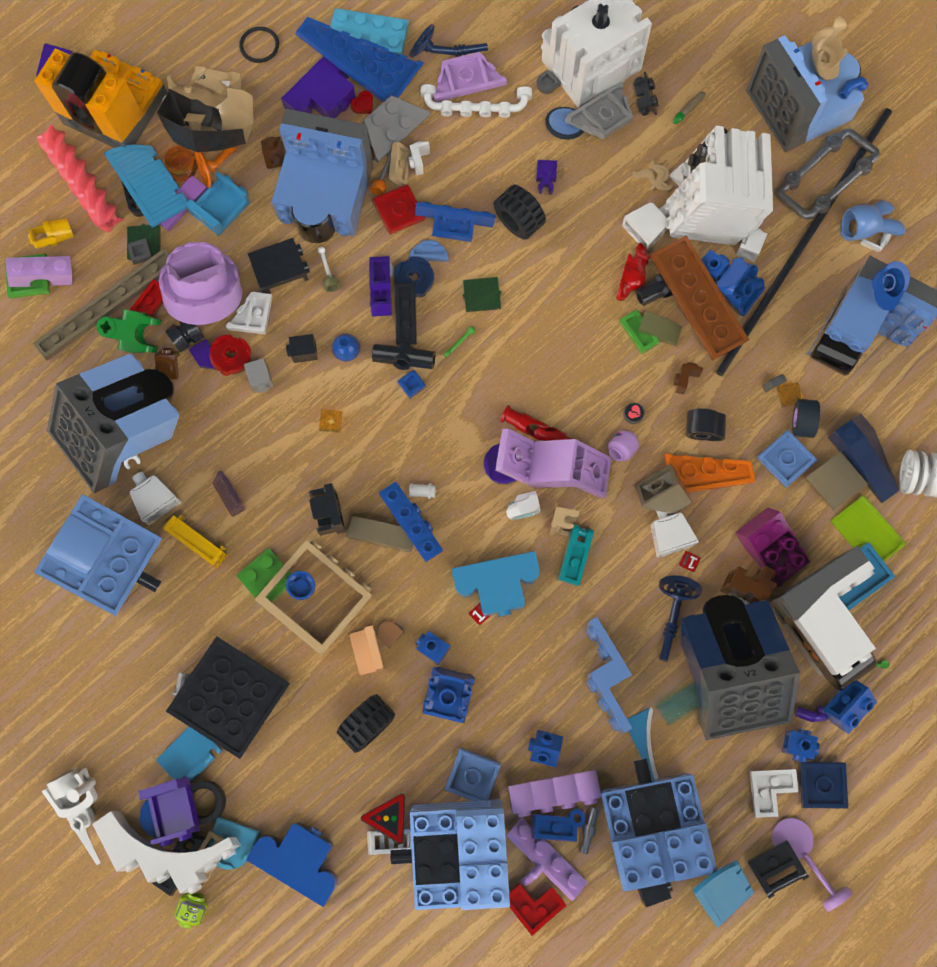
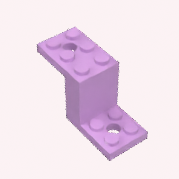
[496,429,612,498]

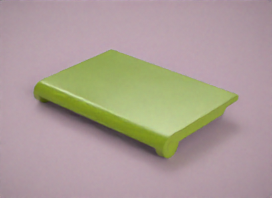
[830,495,906,561]

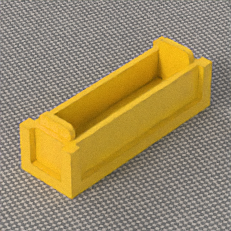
[163,515,227,568]

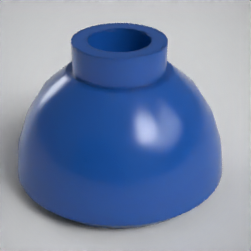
[332,333,360,361]

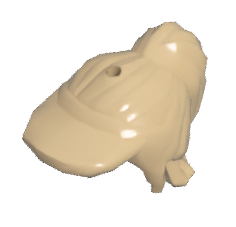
[811,16,848,81]

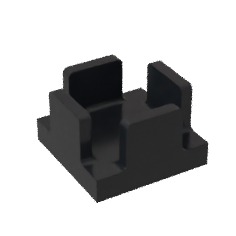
[309,483,346,536]

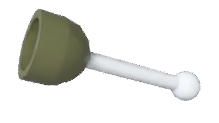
[318,246,340,292]

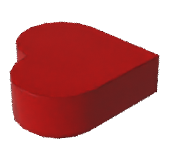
[350,91,373,114]

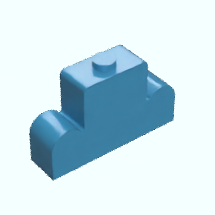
[451,551,539,617]

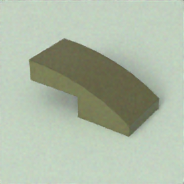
[638,311,682,346]

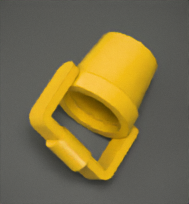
[28,218,74,249]

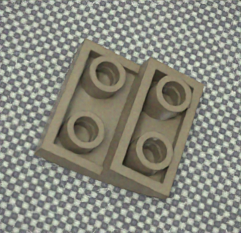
[806,451,868,511]

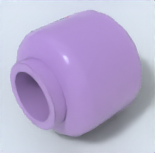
[608,430,639,461]

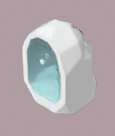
[506,491,541,520]

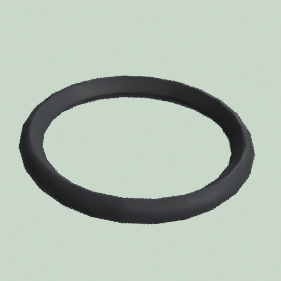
[239,27,279,63]

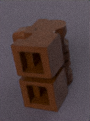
[720,566,777,604]

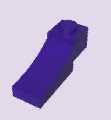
[369,256,392,317]

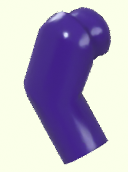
[795,706,828,722]

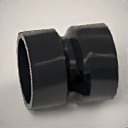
[165,321,204,353]

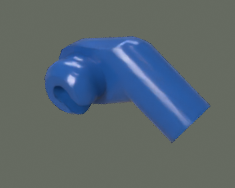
[838,76,868,99]

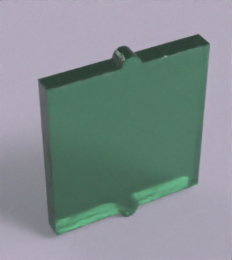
[127,224,161,260]
[463,277,502,312]

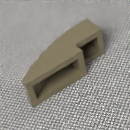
[346,516,413,553]

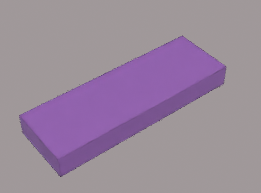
[159,176,208,232]

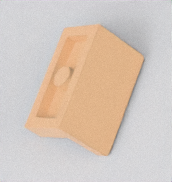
[350,625,385,676]

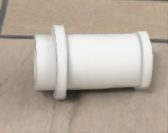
[409,483,436,499]

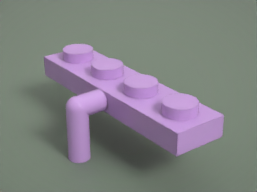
[506,818,588,901]

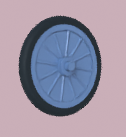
[545,107,584,140]

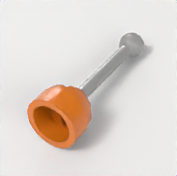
[369,152,391,196]

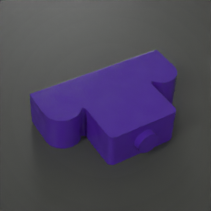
[281,56,356,118]

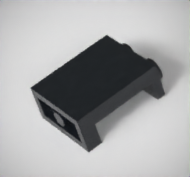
[248,238,310,294]

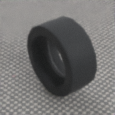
[190,780,226,825]

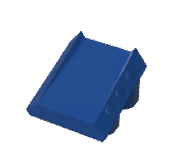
[716,257,766,316]
[422,667,475,723]

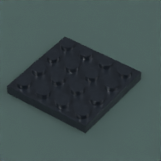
[166,636,290,759]

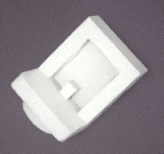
[408,141,430,176]

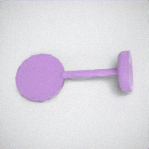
[772,818,853,912]

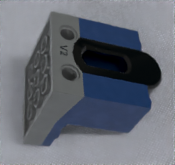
[681,595,800,740]

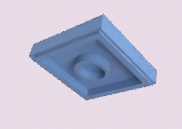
[757,430,817,488]
[445,747,502,801]

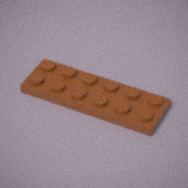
[650,235,749,361]

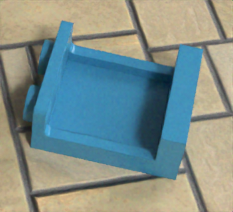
[185,172,250,236]

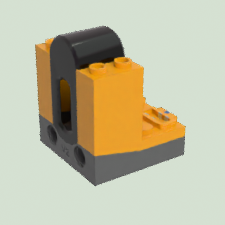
[34,48,167,148]

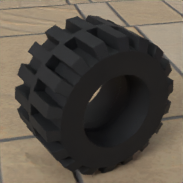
[493,184,546,240]
[336,694,395,753]

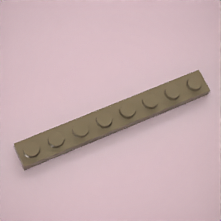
[33,248,169,360]

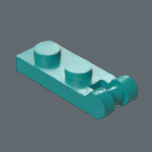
[558,523,594,586]

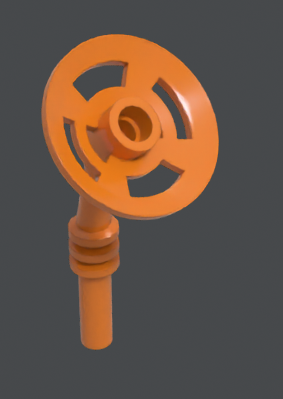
[194,146,238,188]

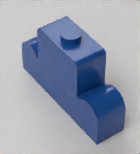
[246,822,338,907]

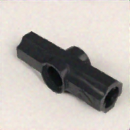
[635,274,673,306]
[372,343,436,370]

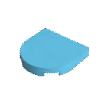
[208,817,260,870]

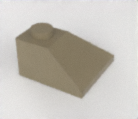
[635,464,692,513]

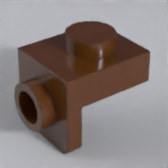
[261,137,284,169]
[154,348,180,379]
[673,362,703,394]

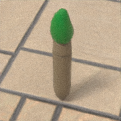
[672,91,705,124]

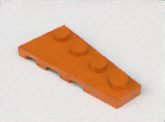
[664,454,756,493]

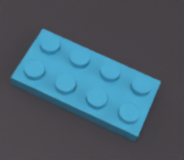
[330,8,409,55]

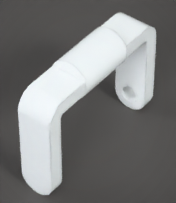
[860,233,892,252]

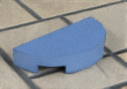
[409,240,449,262]

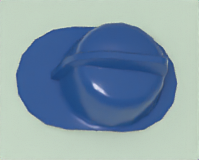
[872,261,910,311]

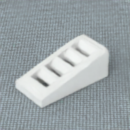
[367,829,412,855]

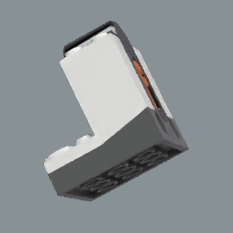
[769,546,877,691]

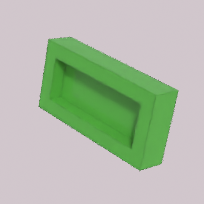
[619,309,660,354]

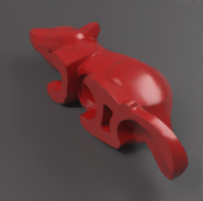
[616,243,650,301]

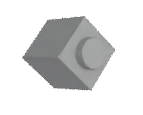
[244,358,274,393]

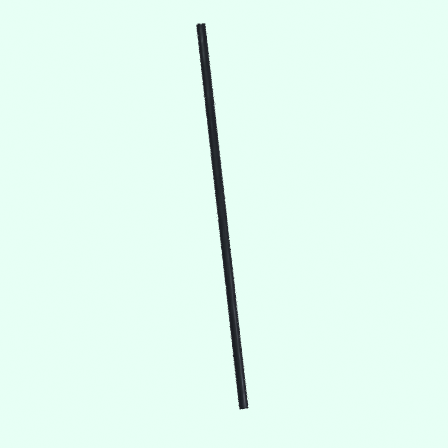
[716,108,892,376]

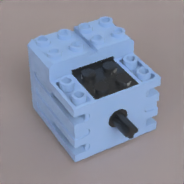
[390,799,510,910]

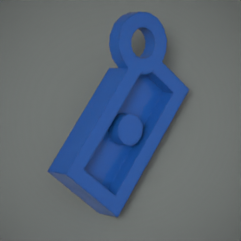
[532,809,586,842]

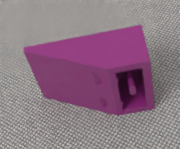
[735,507,810,587]

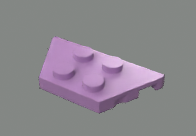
[434,52,507,102]

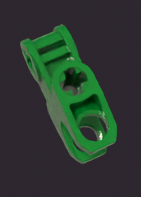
[96,309,162,353]

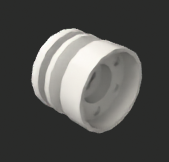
[899,449,937,498]

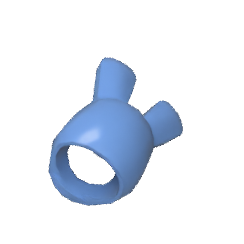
[840,200,906,241]

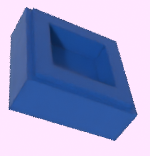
[397,370,426,399]

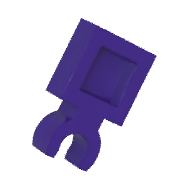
[536,160,557,195]

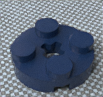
[394,257,435,298]

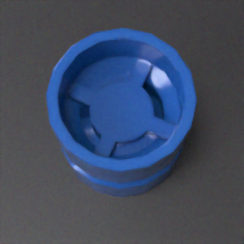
[286,571,316,600]

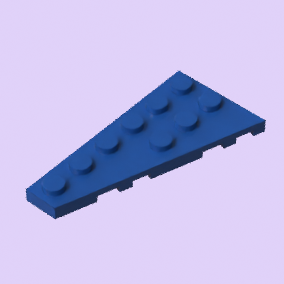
[295,17,424,102]

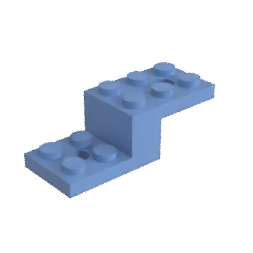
[585,617,633,734]

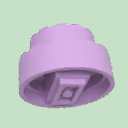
[159,242,242,325]

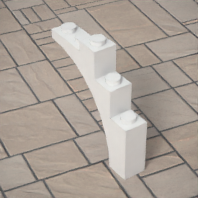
[92,811,241,895]

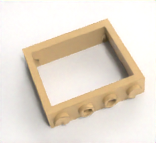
[255,540,372,656]

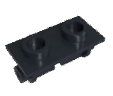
[634,71,659,116]

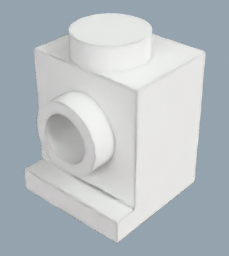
[736,228,767,262]

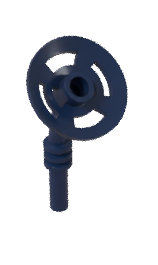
[409,24,488,58]
[659,575,702,662]

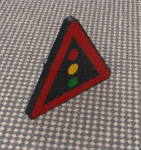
[361,794,405,845]

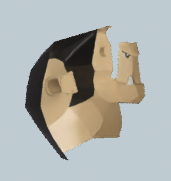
[157,66,254,152]

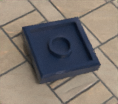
[799,762,849,809]

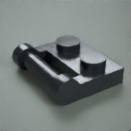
[748,840,809,899]

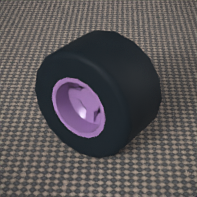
[792,399,820,438]

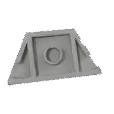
[565,82,633,140]
[363,95,430,163]

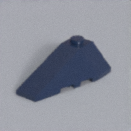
[828,414,899,503]

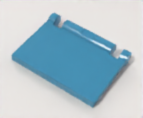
[156,727,223,783]

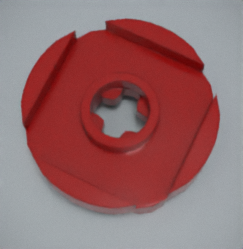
[209,335,251,376]

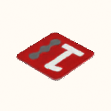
[679,551,701,572]
[469,603,490,625]

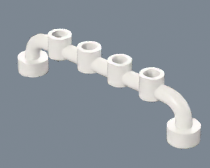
[420,84,532,118]

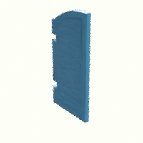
[104,145,188,228]
[692,861,754,928]

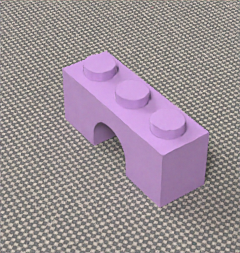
[5,256,73,287]

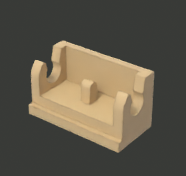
[549,506,580,536]

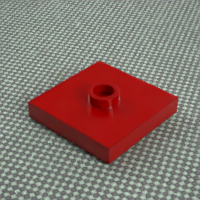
[372,184,426,235]

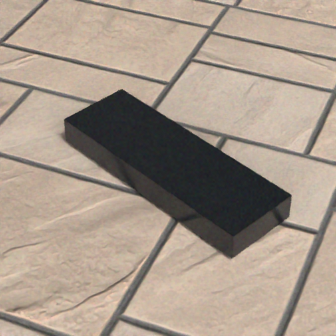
[395,283,417,345]

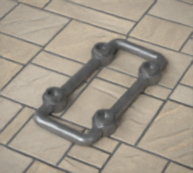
[776,129,880,219]

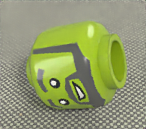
[174,892,208,929]

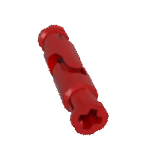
[500,405,582,442]

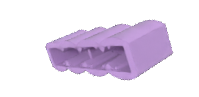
[508,770,601,817]

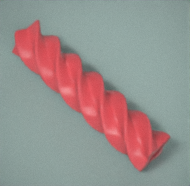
[37,125,124,232]

